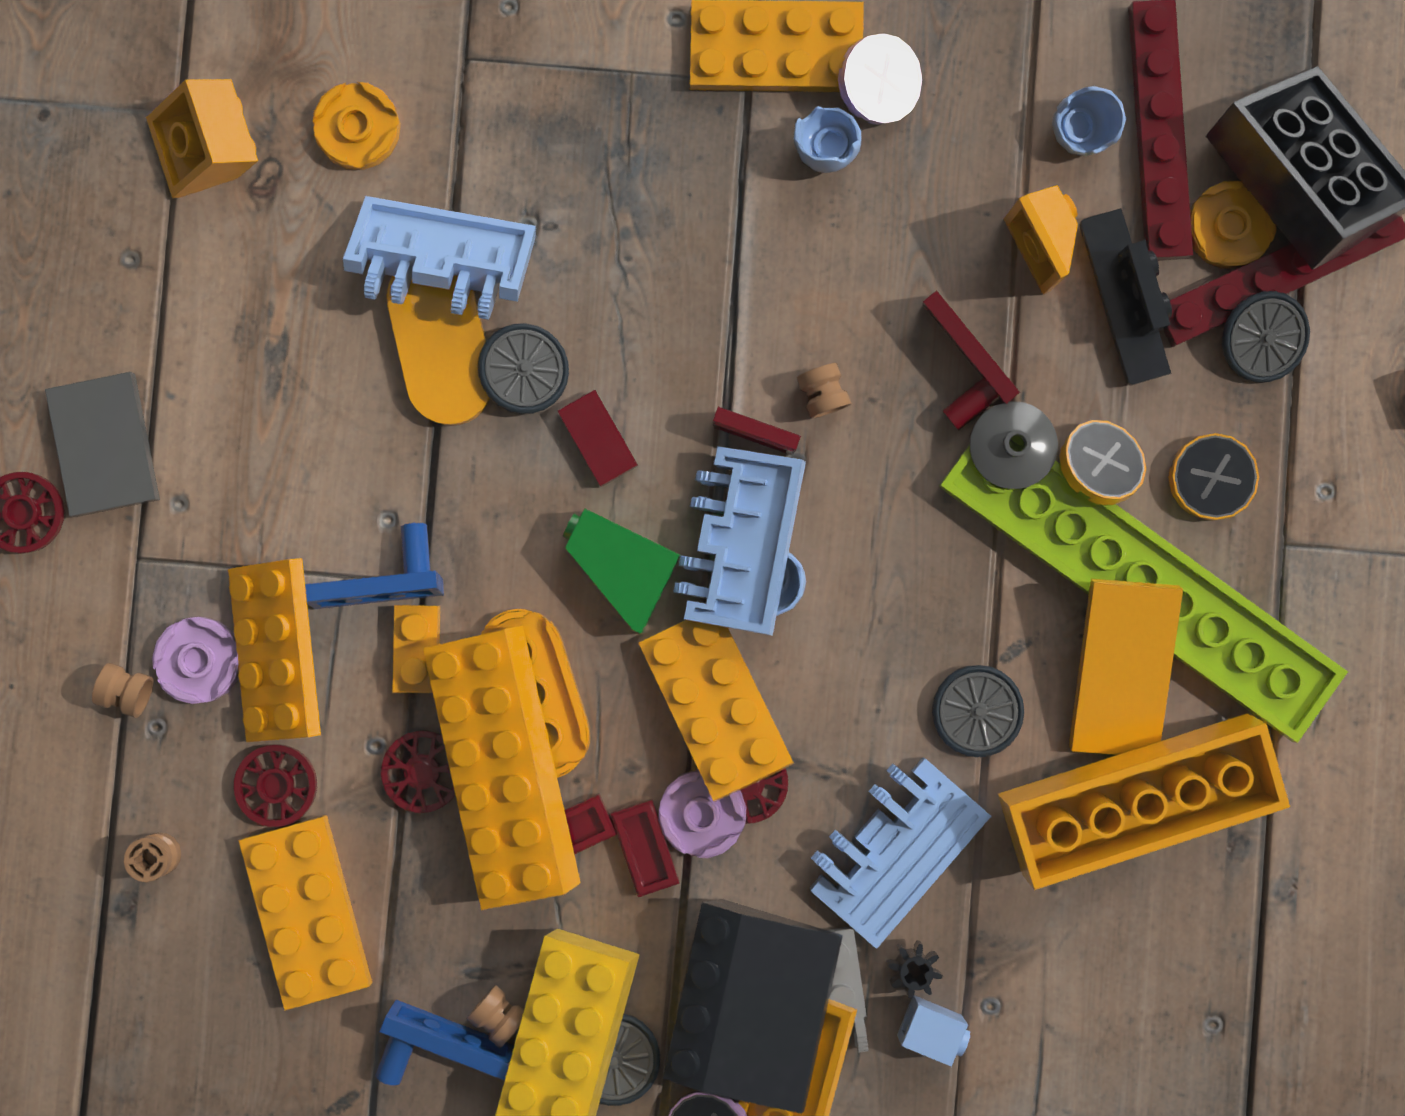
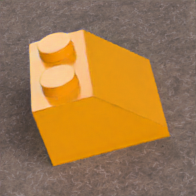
[146,79,258,198]

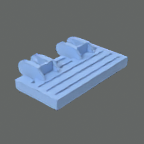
[343,196,536,320]
[673,446,806,636]
[809,757,991,949]

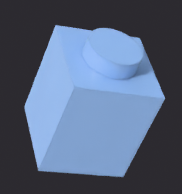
[897,995,970,1067]

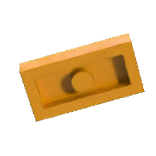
[392,605,440,693]

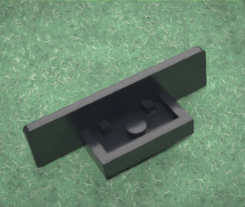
[1079,208,1172,386]

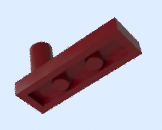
[923,290,1020,431]

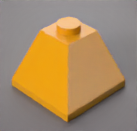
[1003,185,1078,295]

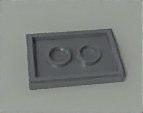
[45,372,160,517]

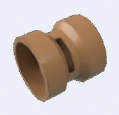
[797,363,852,419]
[92,663,154,718]
[124,832,181,882]
[466,985,524,1048]

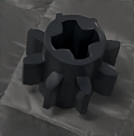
[886,940,943,999]

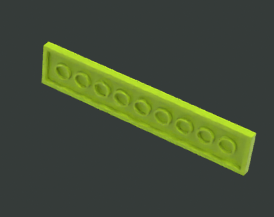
[938,436,1348,743]

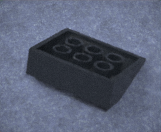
[1206,66,1405,270]
[663,899,843,1113]

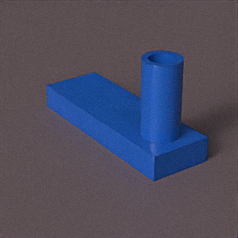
[305,523,444,609]
[376,1000,514,1086]

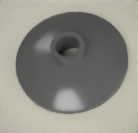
[969,402,1058,489]

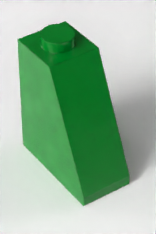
[563,508,680,634]

